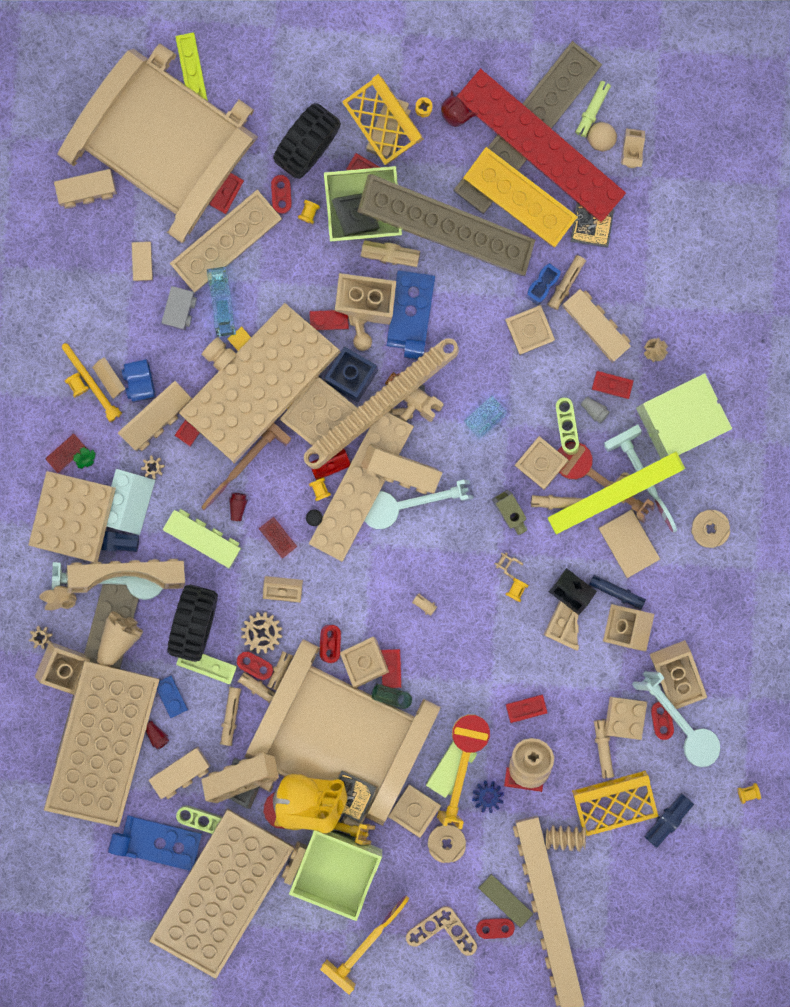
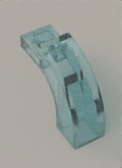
[207,267,236,337]

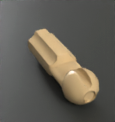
[348,315,372,351]

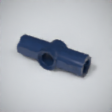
[101,531,139,552]
[644,793,694,848]

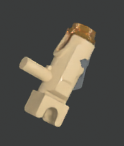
[385,372,444,422]

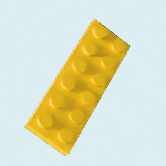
[463,147,578,248]

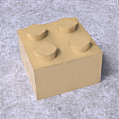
[35,642,90,695]

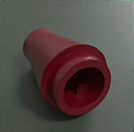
[229,493,248,521]
[146,721,169,750]

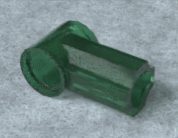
[371,683,412,709]

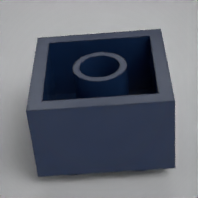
[324,346,378,403]

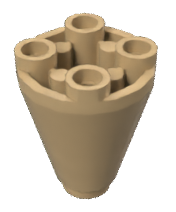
[97,611,143,667]

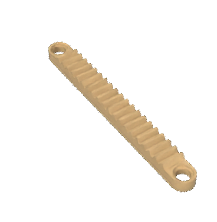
[304,338,459,469]

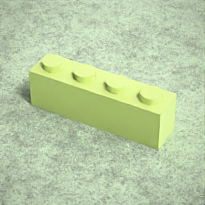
[163,509,242,568]
[426,741,477,798]

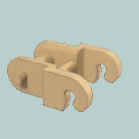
[494,552,523,579]

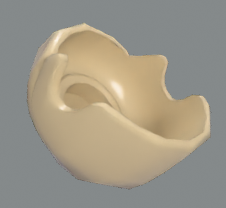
[587,122,617,152]

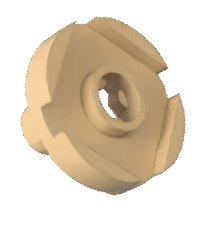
[691,510,730,548]
[428,824,466,863]

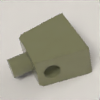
[491,489,528,535]

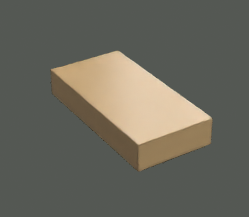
[132,242,153,281]
[92,357,125,399]

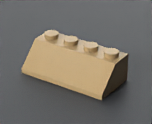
[118,381,192,451]

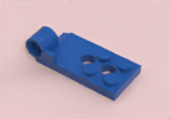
[386,270,435,360]
[108,815,202,871]

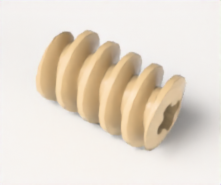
[546,825,586,852]

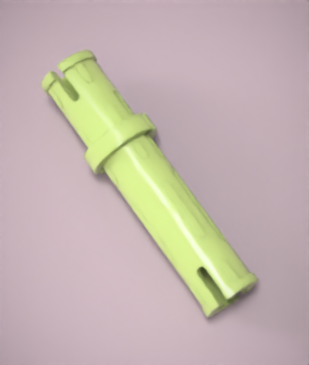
[575,81,611,138]

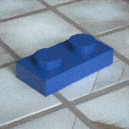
[157,675,188,718]

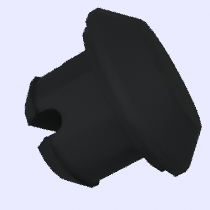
[306,509,323,526]

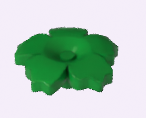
[73,447,96,469]

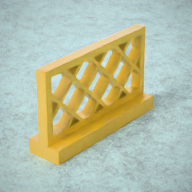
[342,74,424,165]
[572,770,659,836]

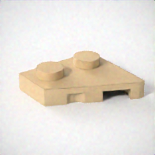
[543,601,579,651]

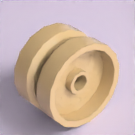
[509,738,554,788]

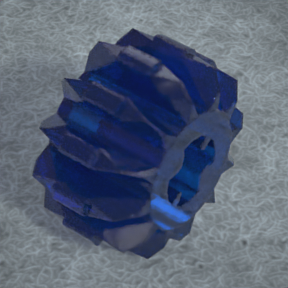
[472,780,504,813]

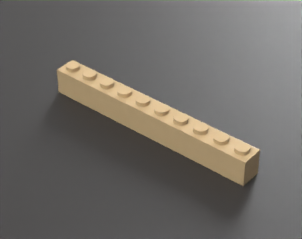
[513,816,584,1007]

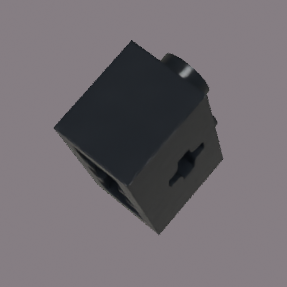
[548,568,597,615]

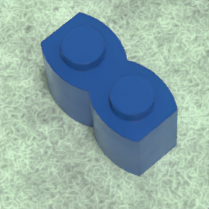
[526,263,561,305]
[122,359,156,403]

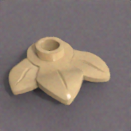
[39,586,77,610]

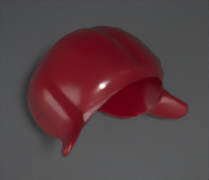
[441,90,478,127]

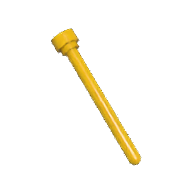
[62,343,122,422]

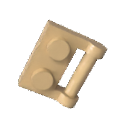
[281,841,307,885]

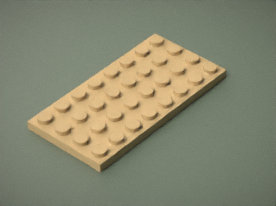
[179,303,341,463]
[44,660,159,827]
[149,808,294,979]

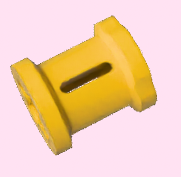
[415,97,433,118]
[298,200,320,224]
[65,372,89,398]
[309,478,331,501]
[505,578,529,602]
[737,783,761,804]

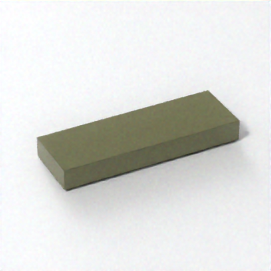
[478,874,533,928]

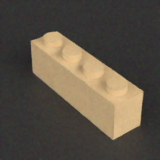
[562,289,631,363]
[361,445,442,494]
[201,752,279,803]

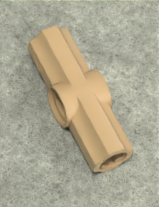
[361,240,420,268]

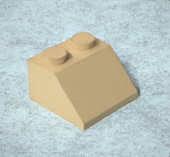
[603,604,654,651]

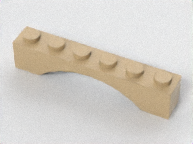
[66,559,185,593]

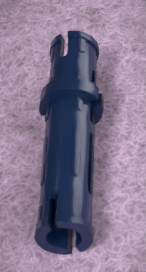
[589,574,646,610]

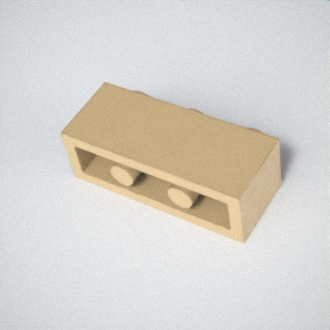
[366,99,411,159]
[54,169,117,209]
[149,747,211,799]

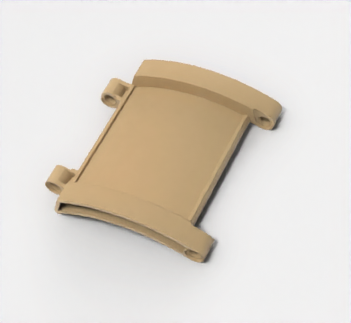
[57,43,258,243]
[245,639,441,826]

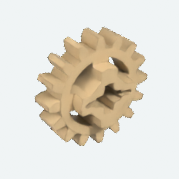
[241,612,283,654]

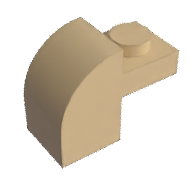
[621,128,645,168]

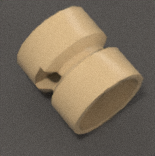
[201,337,236,371]

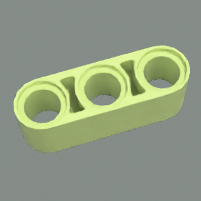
[556,398,580,455]
[176,805,223,834]

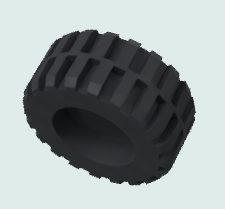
[273,103,341,179]
[167,584,218,662]

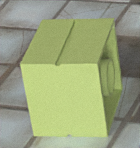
[324,166,402,242]
[636,373,732,459]
[289,830,382,921]

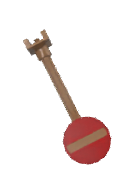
[201,423,291,510]
[558,442,655,524]

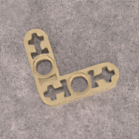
[406,906,477,956]

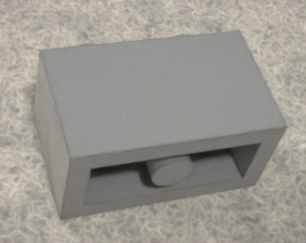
[161,286,197,330]

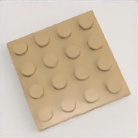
[28,471,116,563]

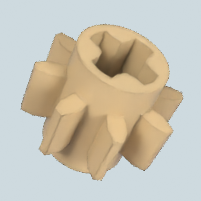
[644,338,668,362]
[141,455,165,479]
[29,626,53,649]

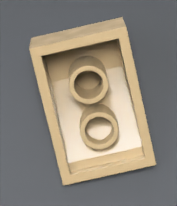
[335,273,396,325]
[650,640,707,709]

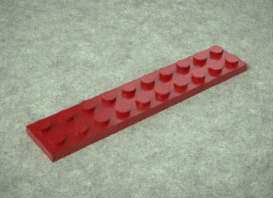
[456,68,626,223]

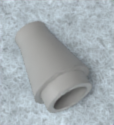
[581,397,610,424]

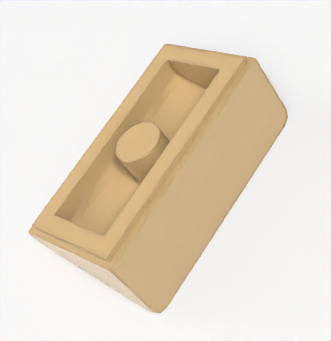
[263,576,303,603]

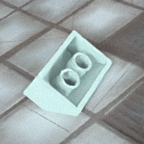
[107,469,155,535]

